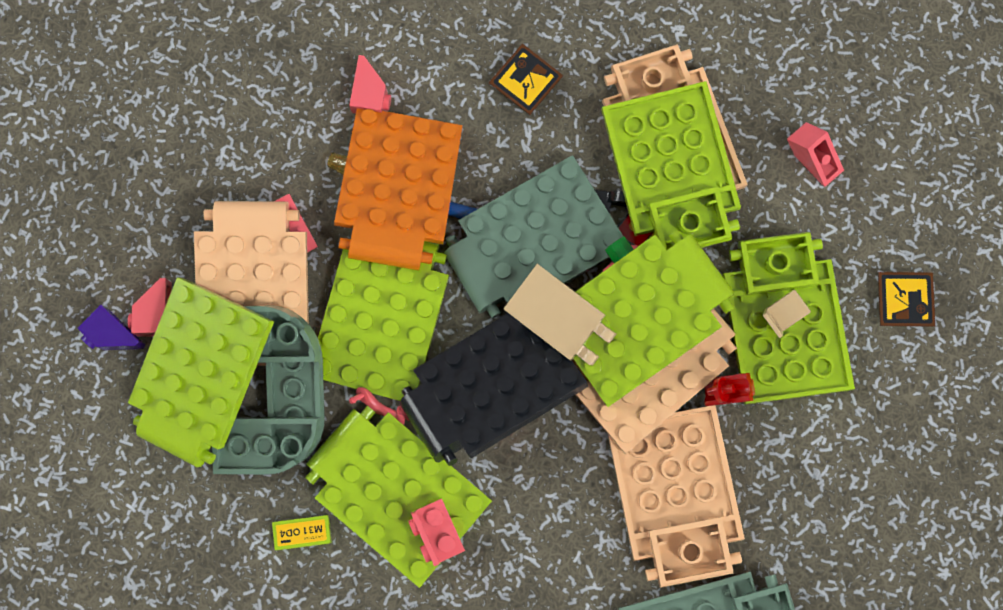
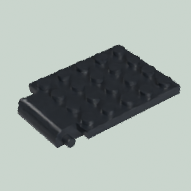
[400,313,588,466]

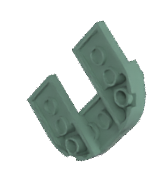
[212,305,325,475]

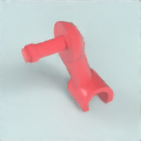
[349,387,409,425]

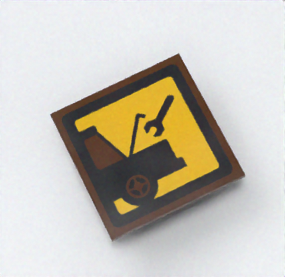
[489,44,563,115]
[878,272,935,327]

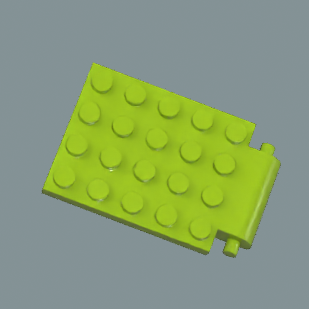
[601,81,741,250]
[573,230,735,407]
[722,232,855,405]
[318,241,449,401]
[128,277,274,467]
[305,405,492,588]

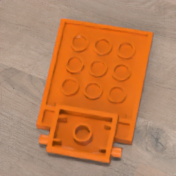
[334,108,463,271]

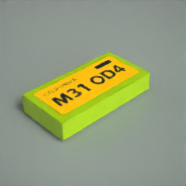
[272,515,332,551]

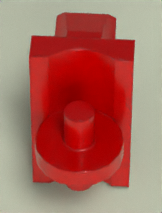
[704,373,755,407]

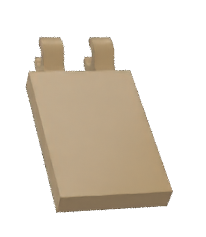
[504,264,616,366]

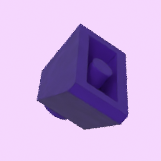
[77,305,146,350]

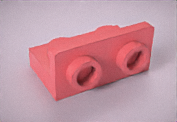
[408,498,465,567]

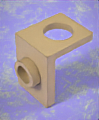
[763,290,811,338]

